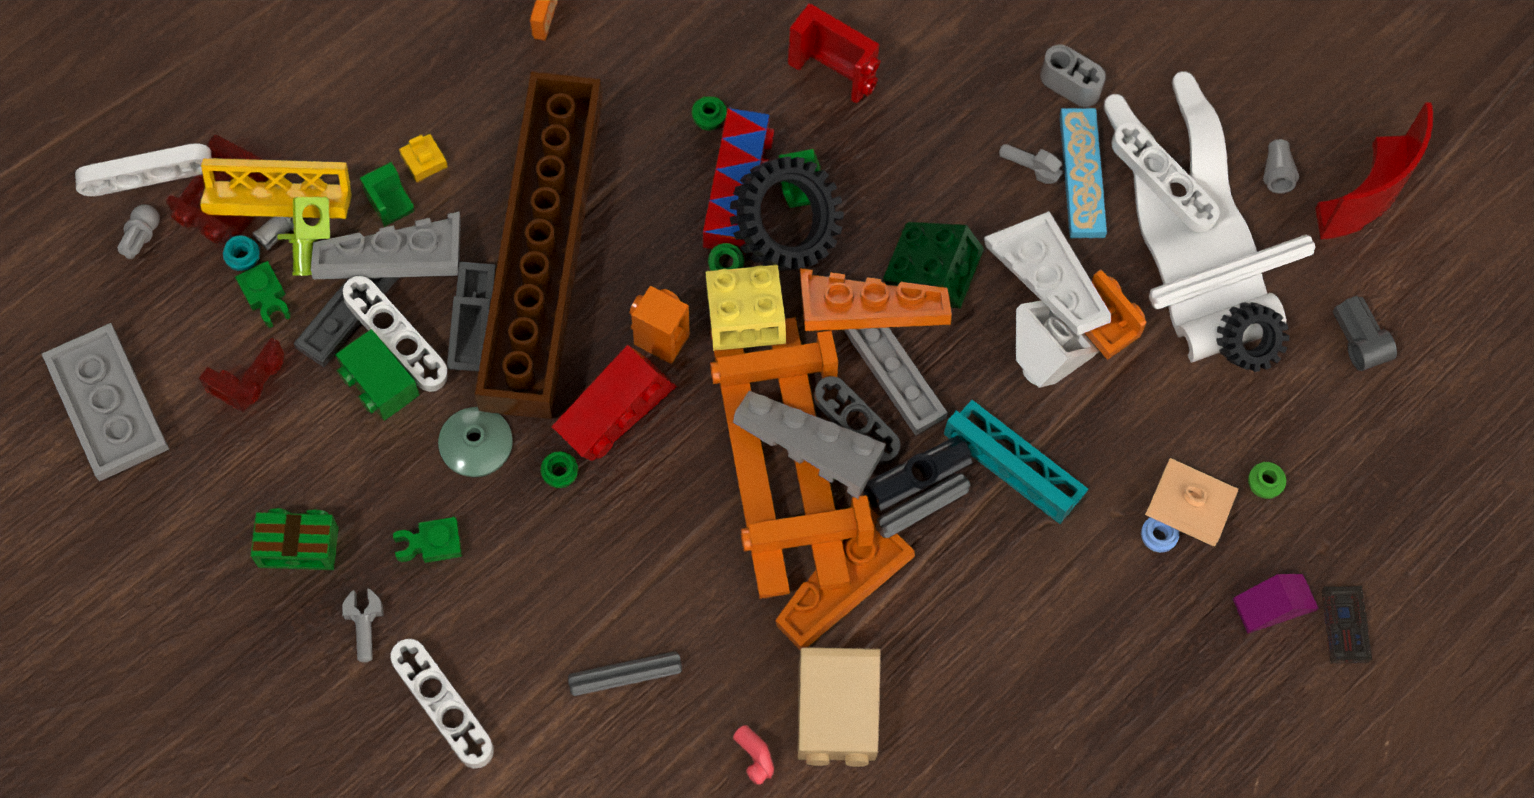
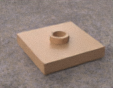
[1145,458,1239,547]

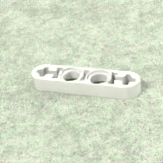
[1111,122,1220,233]
[75,144,212,196]
[343,276,448,392]
[391,639,494,768]

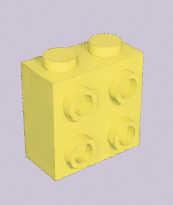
[705,265,786,351]

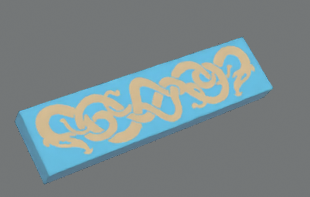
[1060,108,1107,238]

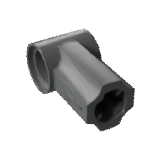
[1332,296,1397,371]

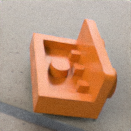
[1085,269,1147,360]

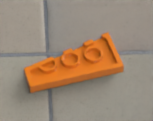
[775,507,915,651]

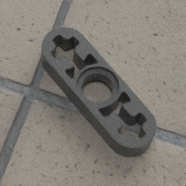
[814,376,900,465]

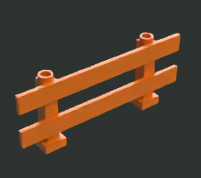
[710,317,874,599]

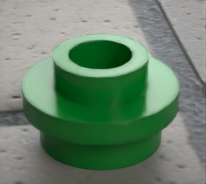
[692,96,727,131]
[708,243,744,271]
[541,451,578,488]

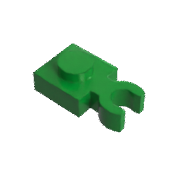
[235,261,291,328]
[393,517,462,563]

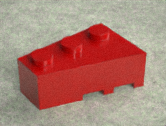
[552,345,677,462]

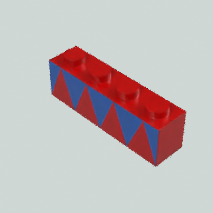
[703,108,775,254]

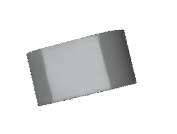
[1040,45,1106,107]

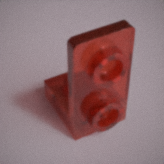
[199,338,284,413]

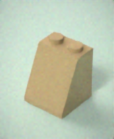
[798,648,880,766]

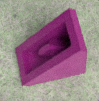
[1233,574,1319,634]

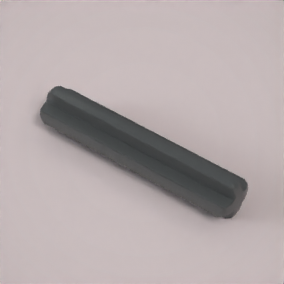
[875,473,971,538]
[568,651,682,696]

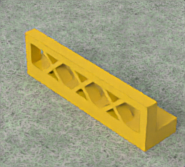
[200,158,352,219]

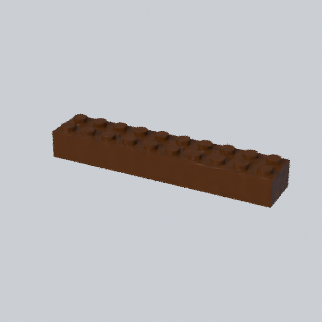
[475,72,603,419]

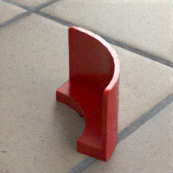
[1315,102,1433,239]

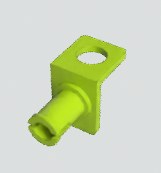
[277,197,330,276]

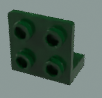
[883,222,984,309]

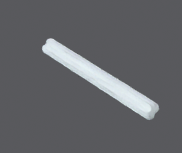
[1149,235,1315,309]

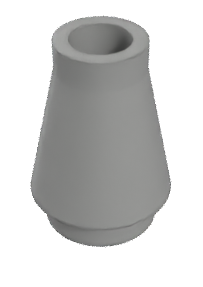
[1263,140,1299,193]

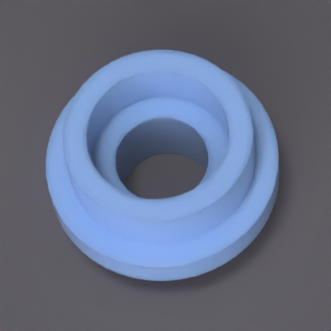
[1141,517,1179,552]

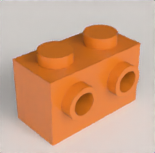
[629,285,690,364]

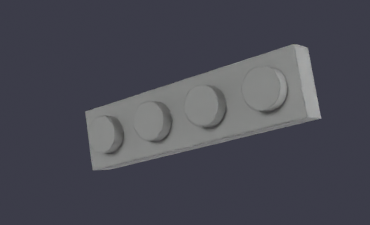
[843,327,948,436]

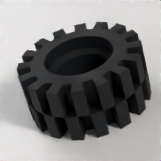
[1216,302,1289,372]

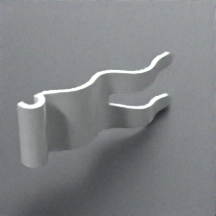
[1104,72,1286,363]

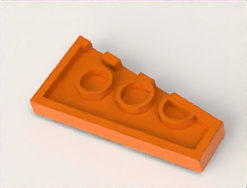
[800,268,952,331]

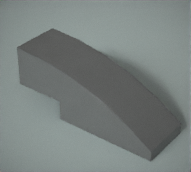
[447,262,497,372]

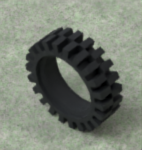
[730,156,843,271]

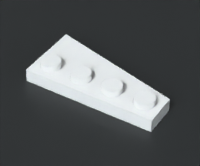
[984,212,1111,336]

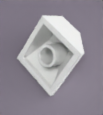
[1016,301,1099,388]

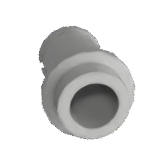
[253,217,294,250]

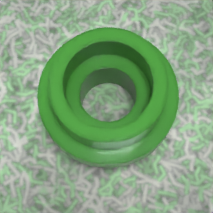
[1248,462,1286,499]

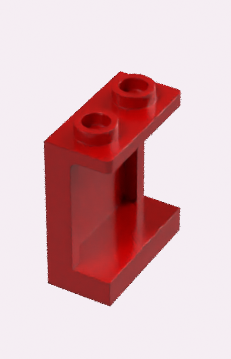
[788,3,881,104]

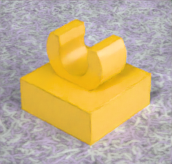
[399,134,448,183]

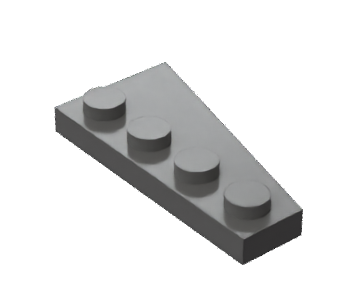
[311,212,461,279]
[733,391,886,499]

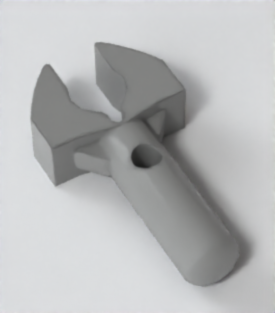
[999,144,1063,184]
[342,589,383,662]

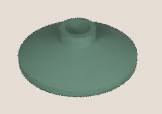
[438,407,513,477]

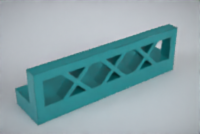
[944,400,1088,524]

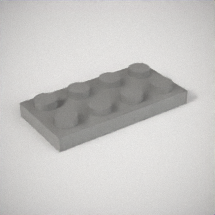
[42,323,169,482]

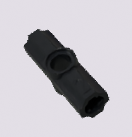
[863,435,973,513]

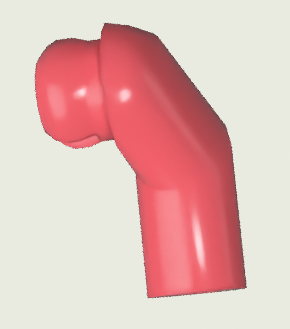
[733,725,774,785]

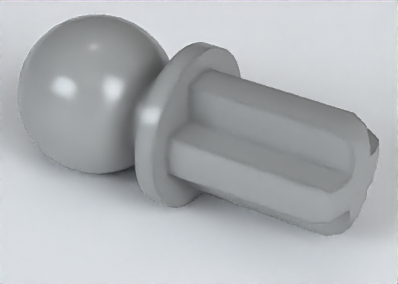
[118,204,160,259]

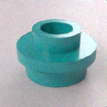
[223,236,260,271]

